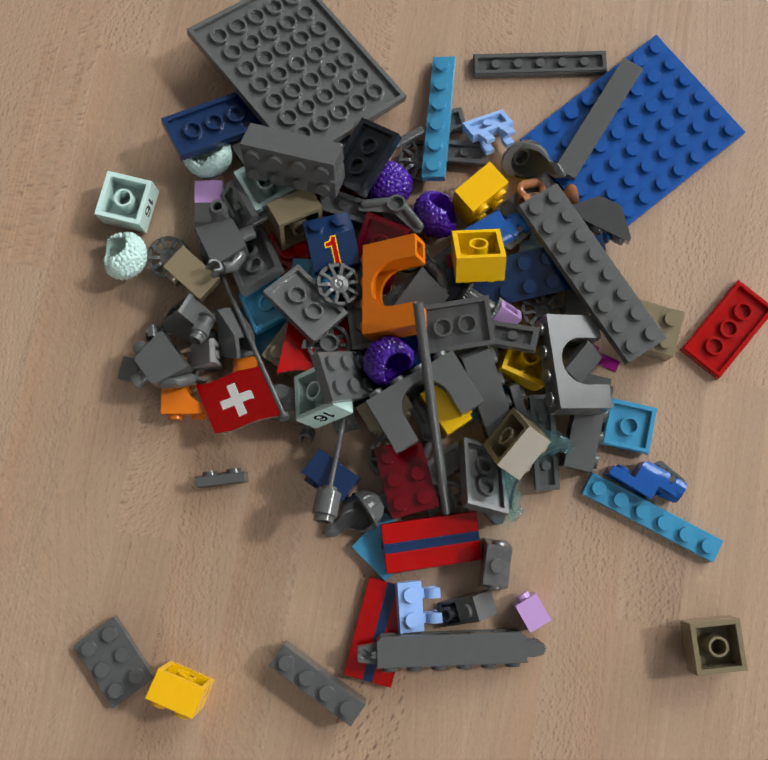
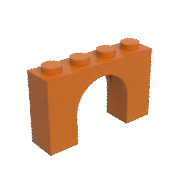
[360,233,427,342]
[161,357,259,421]

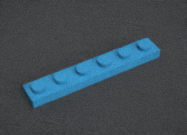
[421,56,456,181]
[580,472,723,563]

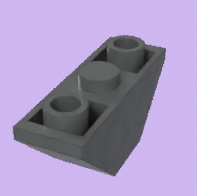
[573,196,631,246]

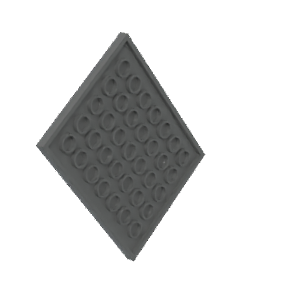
[187,0,407,142]

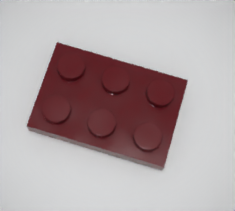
[357,212,412,295]
[374,436,439,519]

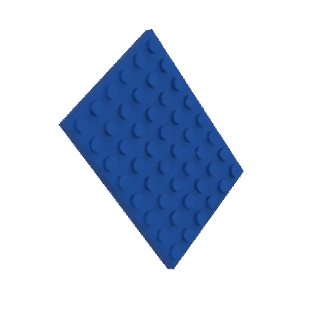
[520,34,745,243]

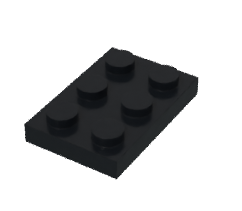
[341,117,402,198]

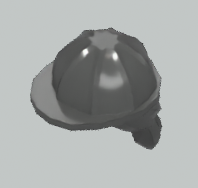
[501,140,566,179]
[322,490,384,537]

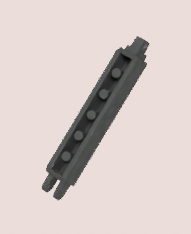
[357,628,546,672]

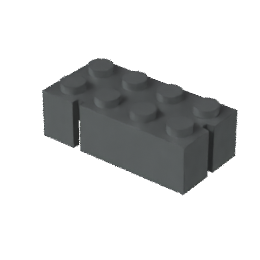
[240,123,345,198]

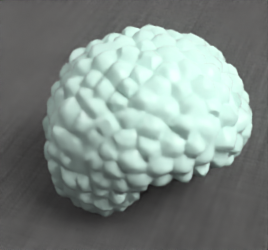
[183,144,233,178]
[103,232,147,280]

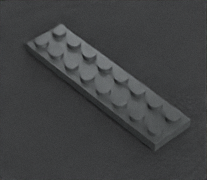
[517,183,666,365]

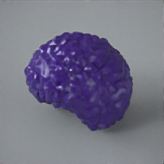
[367,160,413,201]
[413,191,457,239]
[363,336,414,386]

